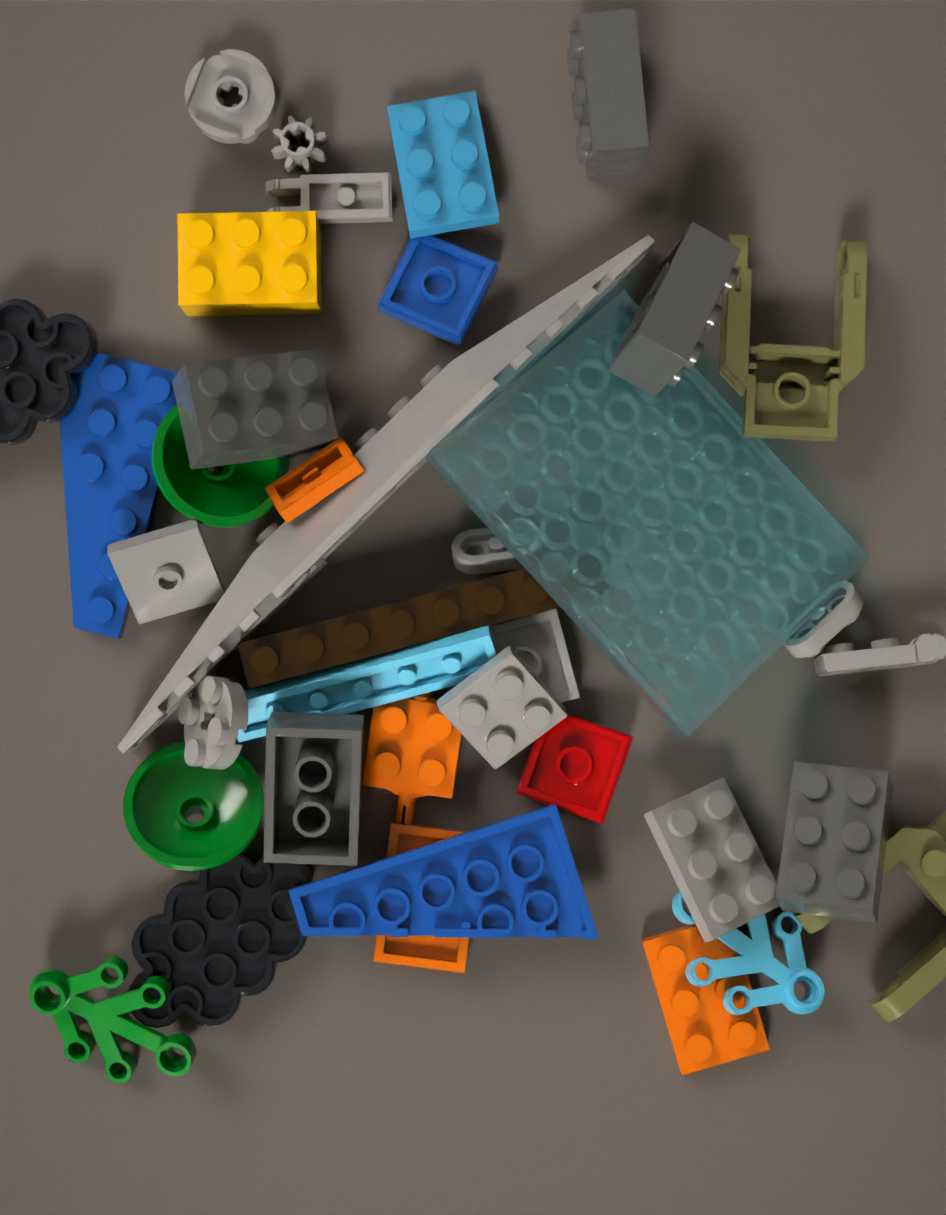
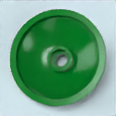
[151,405,289,528]
[123,741,264,871]

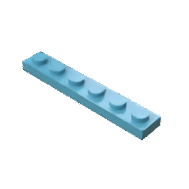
[237,625,498,743]

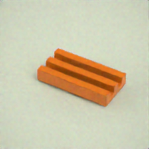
[265,437,364,523]

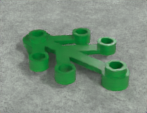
[29,956,197,1083]

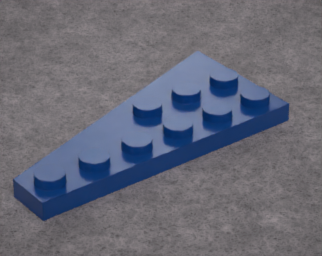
[60,352,178,639]
[288,803,599,939]

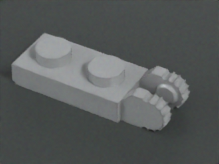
[266,172,393,224]
[814,633,946,677]

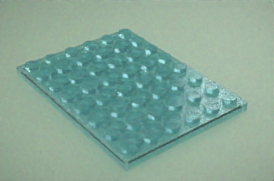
[426,290,870,740]

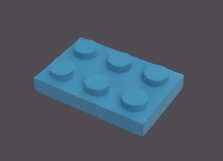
[387,91,499,239]

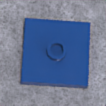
[377,235,499,346]

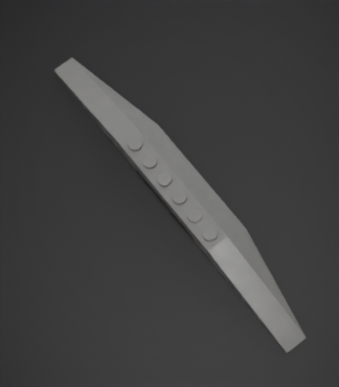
[117,235,655,754]

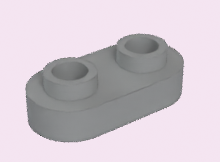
[451,524,543,574]
[781,581,864,658]

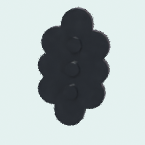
[0,298,99,445]
[129,851,313,1028]

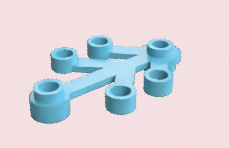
[672,890,825,1015]

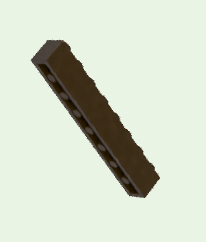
[237,549,609,689]

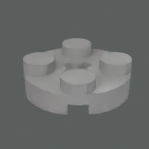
[184,49,277,144]
[178,676,248,770]

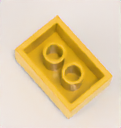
[177,211,322,316]

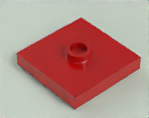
[516,714,634,824]

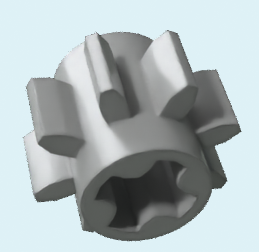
[271,116,328,175]

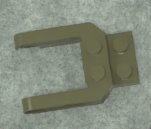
[719,234,868,442]
[793,810,946,1022]

